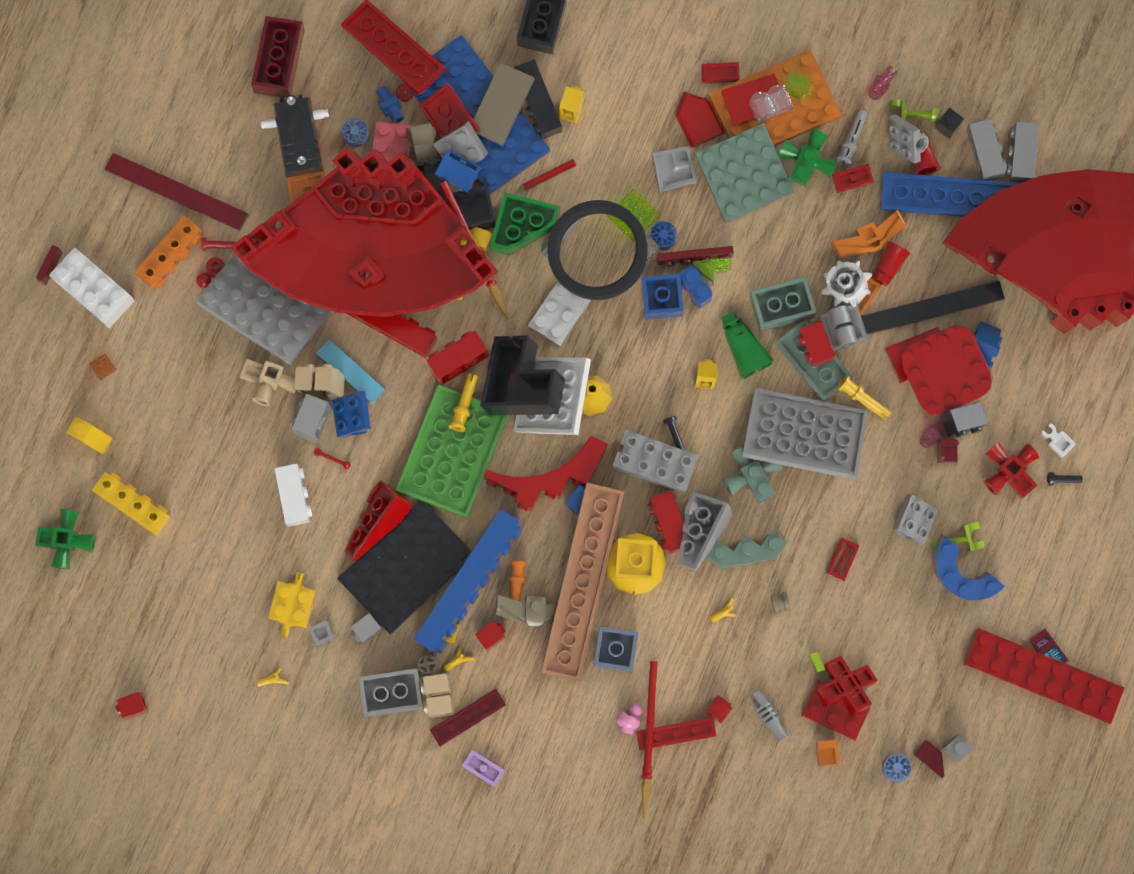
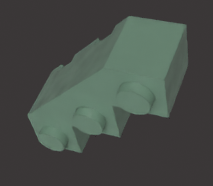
[706,531,787,570]

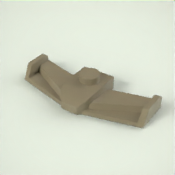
[496,594,557,627]

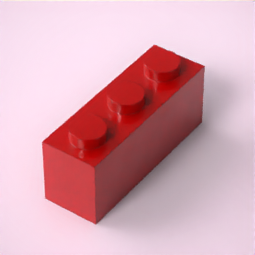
[648,490,684,554]

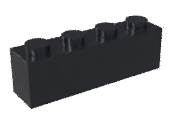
[514,59,562,139]

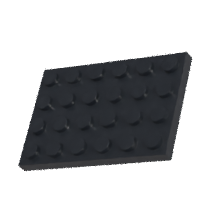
[337,500,472,635]

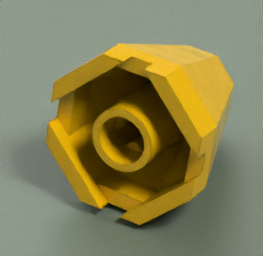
[582,375,613,417]

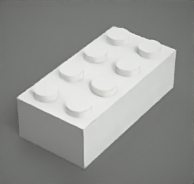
[49,248,135,328]

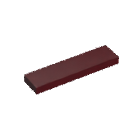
[430,689,506,747]

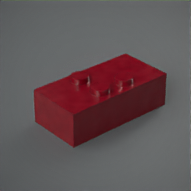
[251,16,304,98]

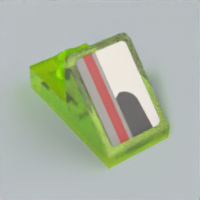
[692,258,732,286]

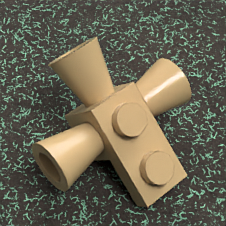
[240,353,296,406]

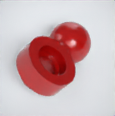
[196,257,225,288]

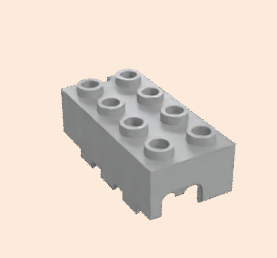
[613,430,699,495]

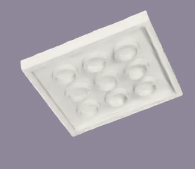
[513,357,591,435]

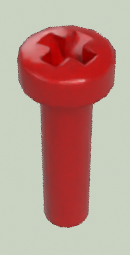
[201,237,236,251]

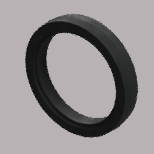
[547,200,648,300]

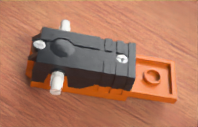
[261,94,329,204]

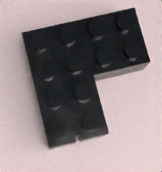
[415,158,496,230]
[480,335,565,416]

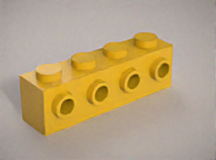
[92,472,170,536]

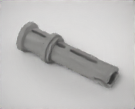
[835,109,868,166]

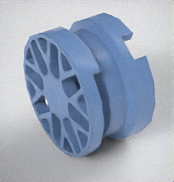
[342,118,369,147]
[882,754,912,782]

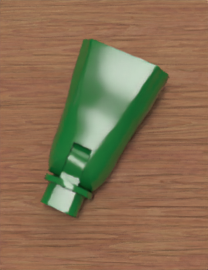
[721,311,774,379]

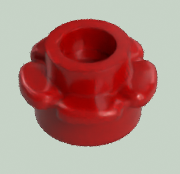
[396,84,414,102]

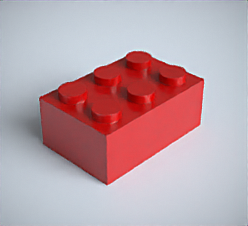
[426,330,489,386]

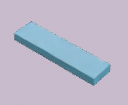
[316,340,385,404]

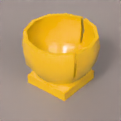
[606,533,667,595]

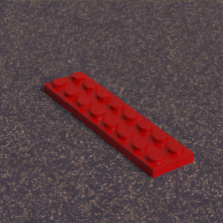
[963,628,1125,724]

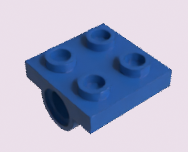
[332,391,371,437]

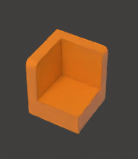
[816,739,840,766]

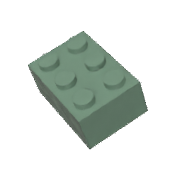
[749,277,817,332]

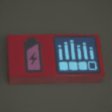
[1029,629,1068,663]

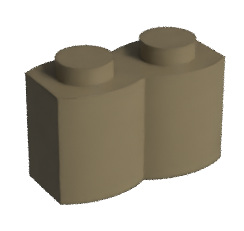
[406,123,440,163]

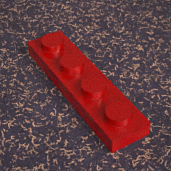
[636,717,717,751]

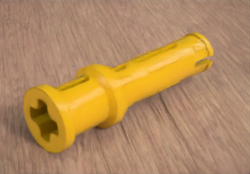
[448,373,479,432]
[837,375,892,420]

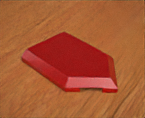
[675,91,725,149]

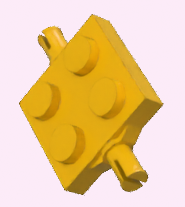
[268,572,316,638]

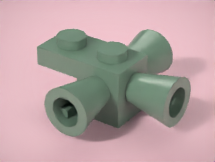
[723,446,783,504]

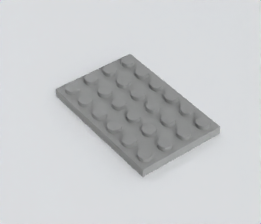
[196,253,332,365]
[742,388,868,480]

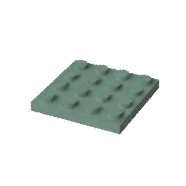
[695,123,794,223]

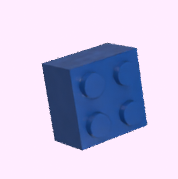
[641,274,683,319]

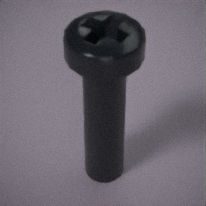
[663,416,684,450]
[1047,472,1083,486]

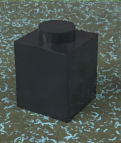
[935,107,964,139]

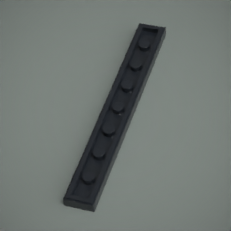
[861,281,1005,335]

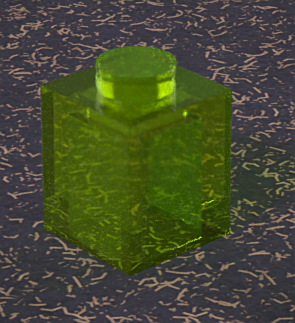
[783,71,814,101]

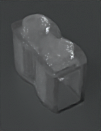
[749,85,793,123]

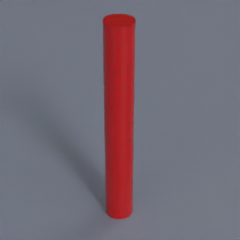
[523,159,576,190]

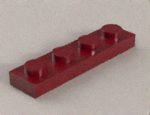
[657,246,734,267]

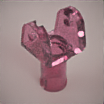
[868,66,897,100]
[919,419,945,448]

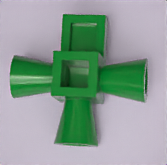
[778,129,838,187]
[35,509,96,570]

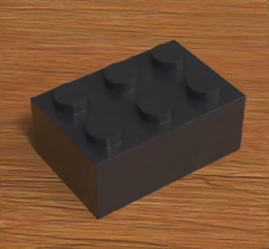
[517,0,567,55]

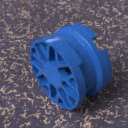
[650,221,677,251]

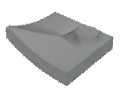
[652,146,697,194]

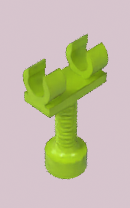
[890,99,940,122]
[930,521,985,551]

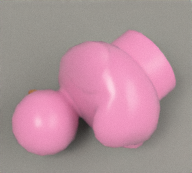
[616,703,644,735]

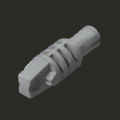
[750,690,789,741]

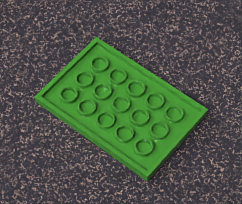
[396,385,509,519]

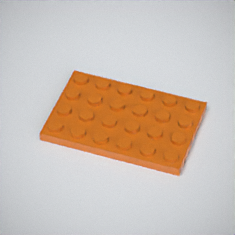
[708,50,842,146]

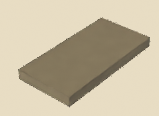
[473,63,535,146]

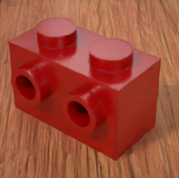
[797,321,835,368]

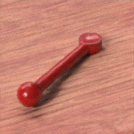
[314,448,351,469]

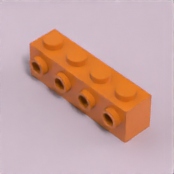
[134,215,204,290]

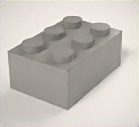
[359,668,424,718]

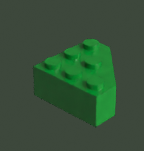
[490,192,560,256]

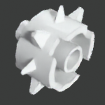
[822,261,872,307]

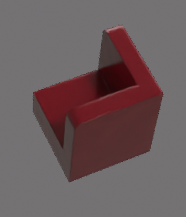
[937,440,960,463]

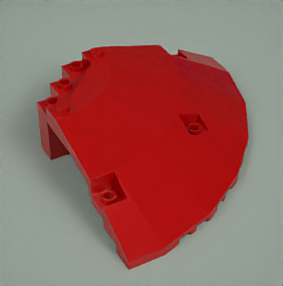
[231,148,498,317]
[942,169,1134,334]

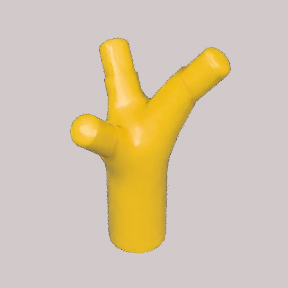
[709,598,735,623]
[443,647,474,672]
[257,668,289,687]

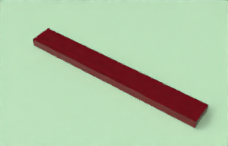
[105,153,248,231]

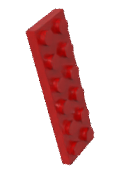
[340,0,446,96]

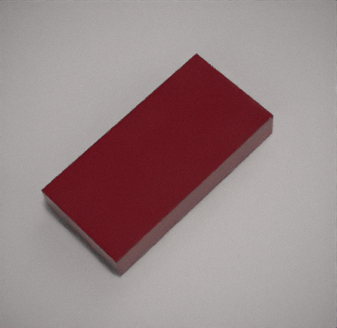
[36,245,63,286]

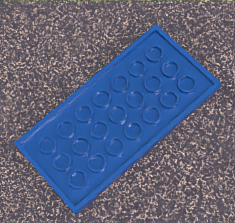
[405,35,550,195]

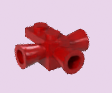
[983,442,1039,499]

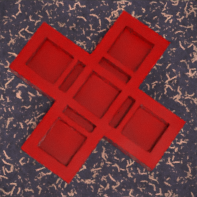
[818,656,878,715]

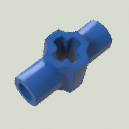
[376,86,404,124]

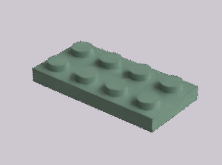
[775,319,853,401]

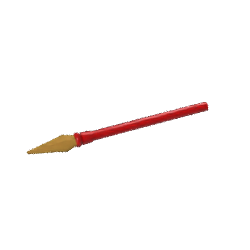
[440,180,509,320]
[641,661,658,819]

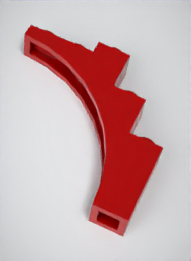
[484,435,608,512]

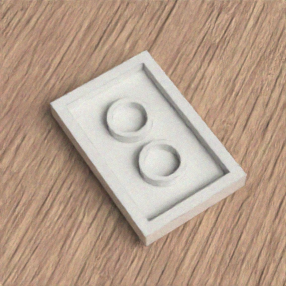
[528,282,591,347]

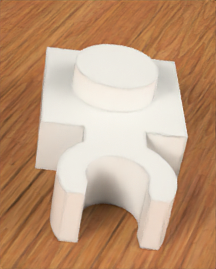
[1040,424,1076,459]

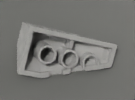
[678,492,733,571]

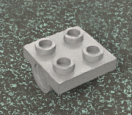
[889,114,929,164]
[820,303,868,351]
[893,494,938,545]

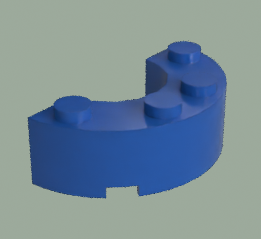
[932,535,1005,600]

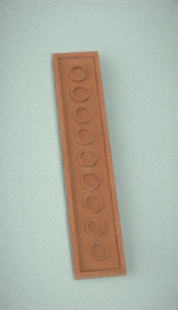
[541,483,624,681]

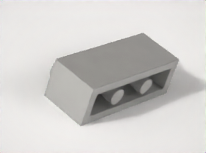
[966,119,1007,180]
[1006,122,1039,182]

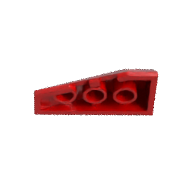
[345,480,413,561]

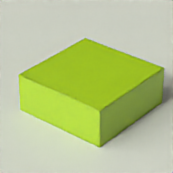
[808,652,825,674]

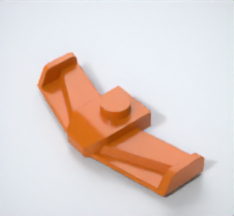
[831,210,907,258]

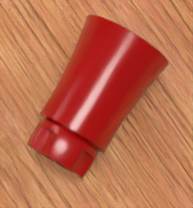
[914,132,940,175]
[872,241,910,286]

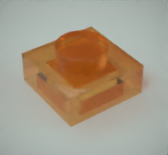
[90,354,117,380]

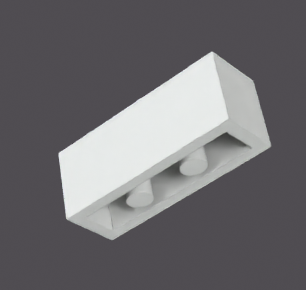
[275,464,313,527]

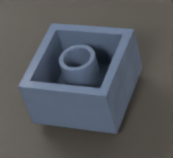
[594,627,638,673]

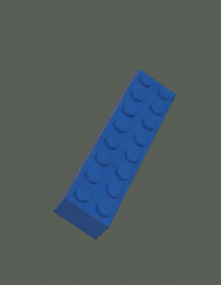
[414,509,522,655]

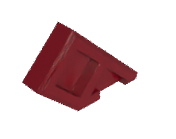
[914,740,945,779]

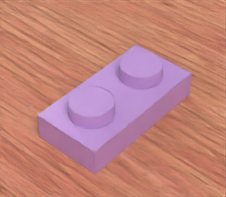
[462,750,505,787]

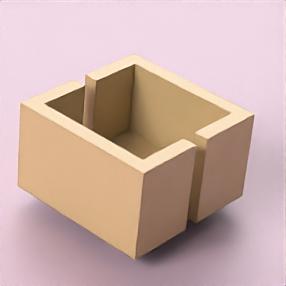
[294,364,345,398]
[420,673,454,718]

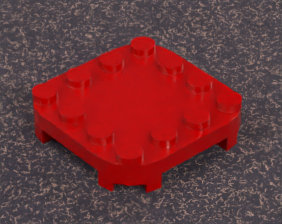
[902,325,993,415]

